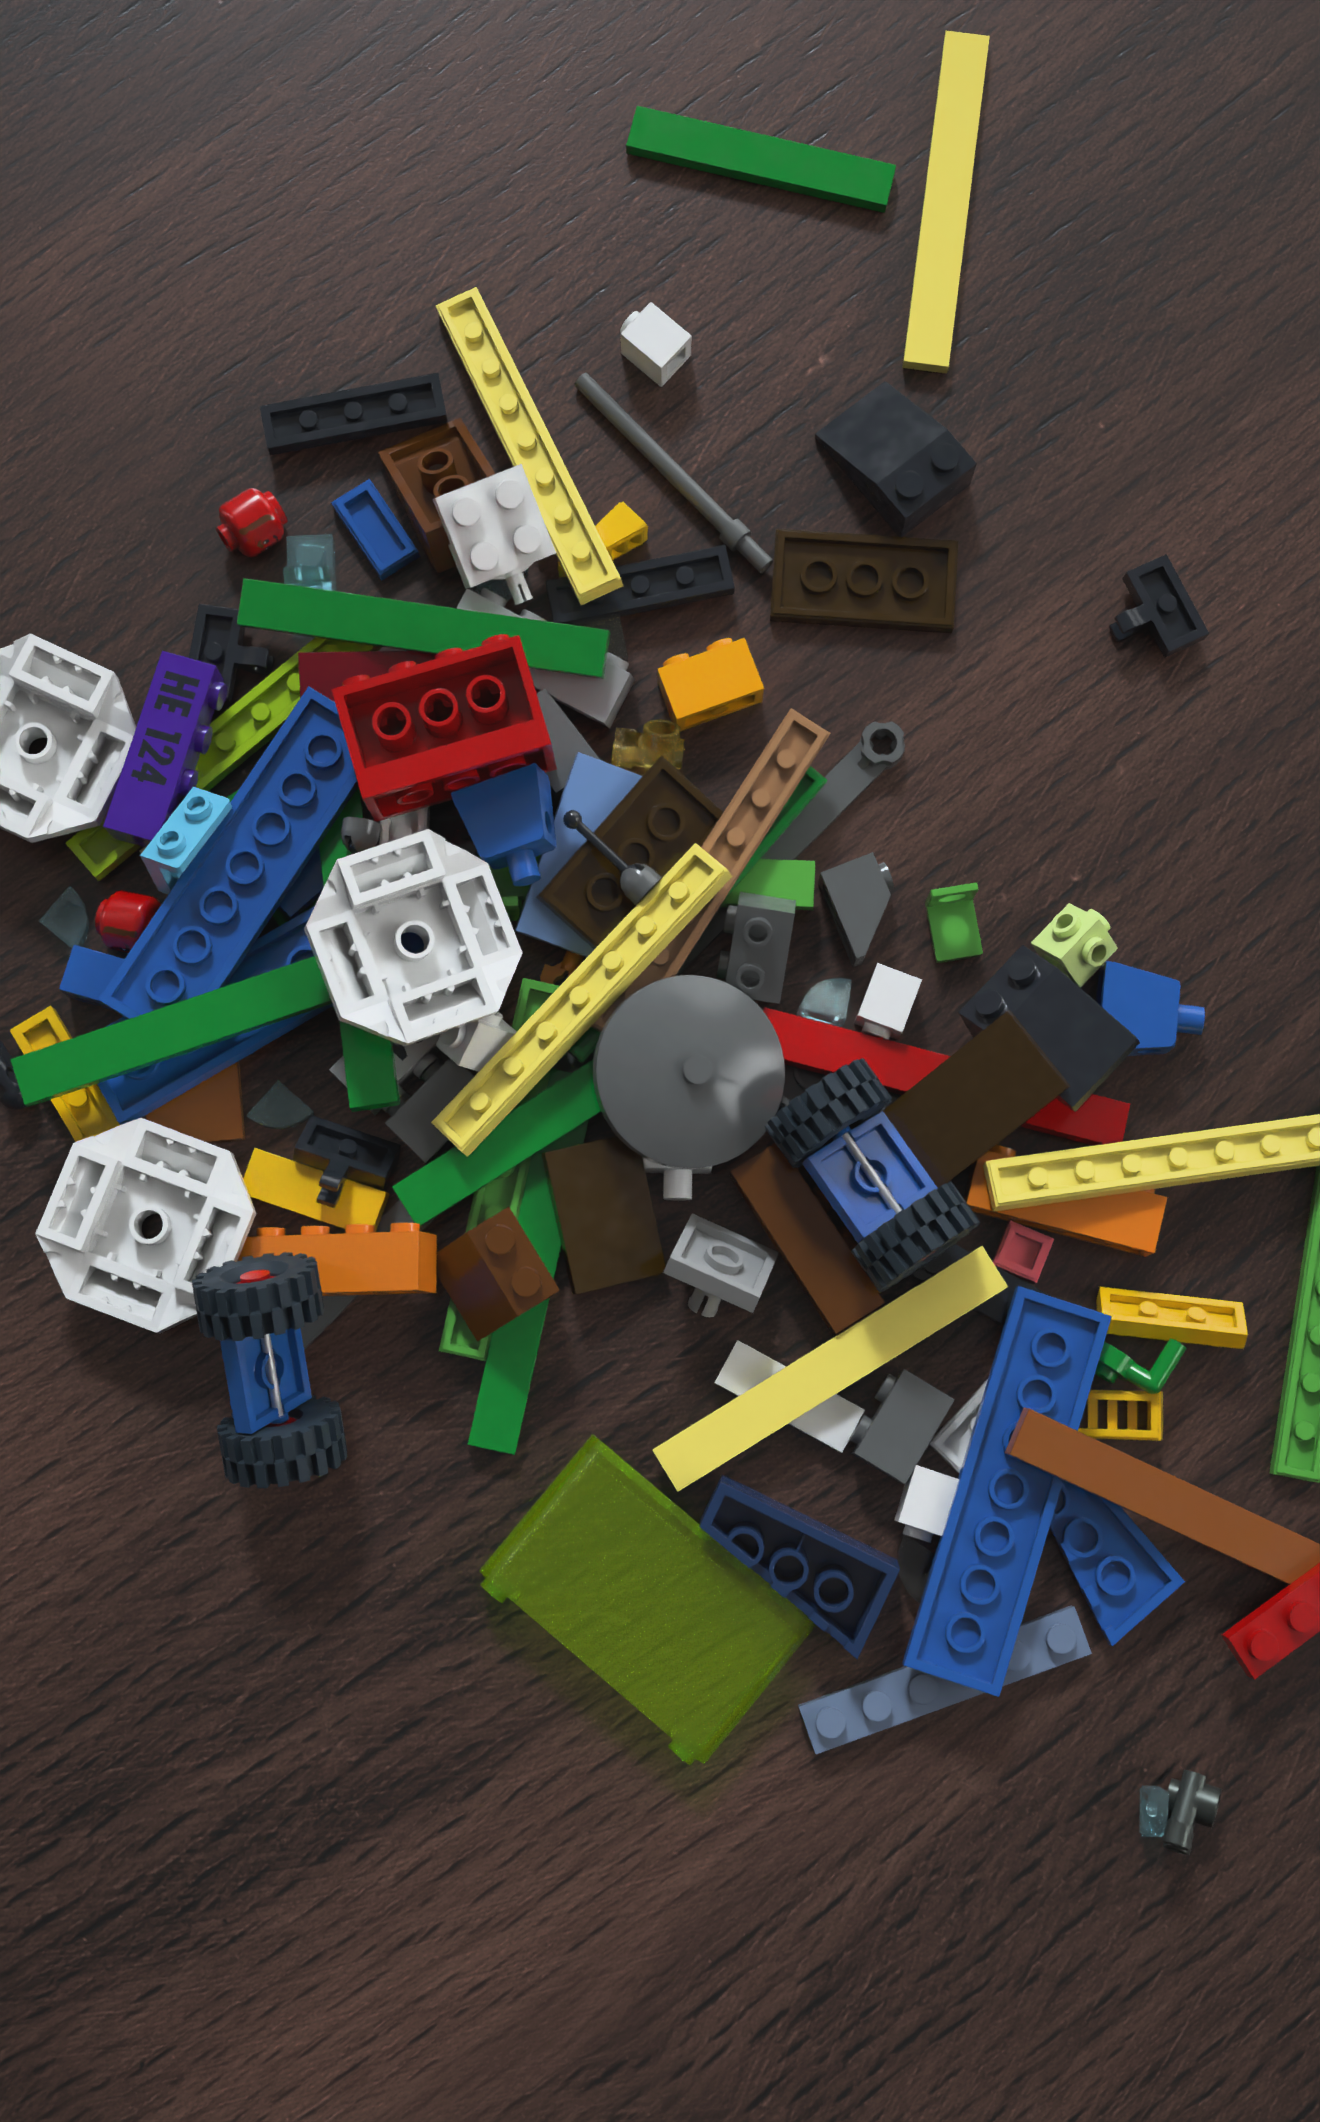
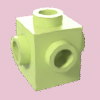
[1031,903,1118,988]

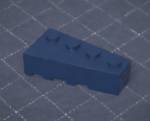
[699,1474,900,1659]

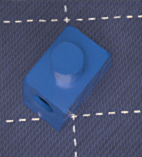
[451,763,557,886]
[1095,961,1205,1056]

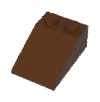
[378,418,496,573]

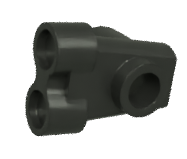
[1162,1770,1222,1855]

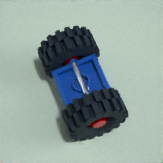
[765,1058,980,1292]
[192,1252,347,1488]

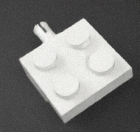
[433,464,556,605]

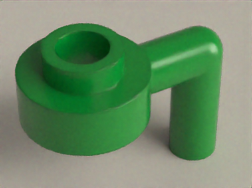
[1095,1338,1187,1394]

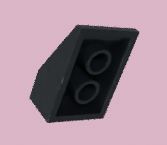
[815,381,977,537]
[958,945,1140,1112]

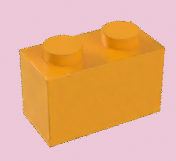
[657,638,764,733]

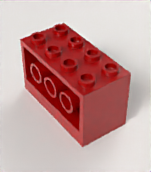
[331,634,557,822]

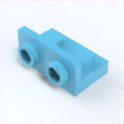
[140,787,232,894]

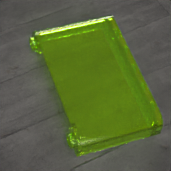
[479,1434,817,1766]

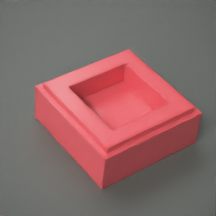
[992,1220,1054,1284]

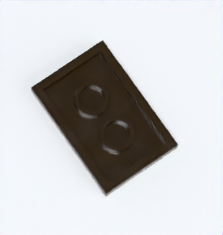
[541,1136,666,1294]

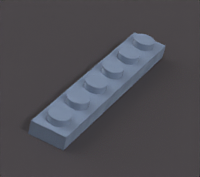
[798,1605,1092,1754]

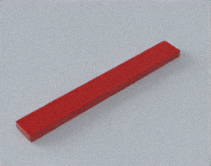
[763,1007,1130,1146]

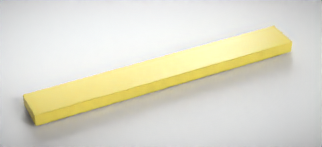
[902,31,990,373]
[436,287,623,605]
[431,843,732,1157]
[983,1114,1320,1212]
[652,1246,1008,1492]

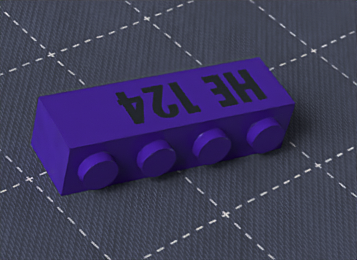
[103,651,227,847]

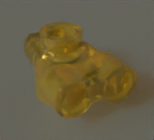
[611,719,685,771]

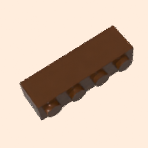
[729,1143,885,1336]

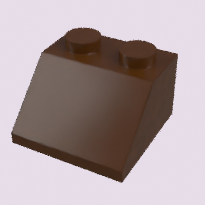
[436,1207,560,1342]

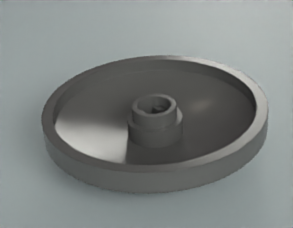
[593,975,785,1169]

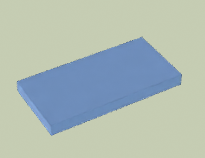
[514,752,642,958]

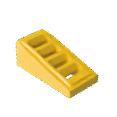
[558,502,648,578]
[1078,1390,1163,1441]

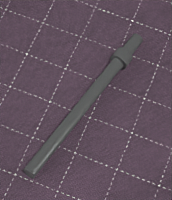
[574,372,773,574]

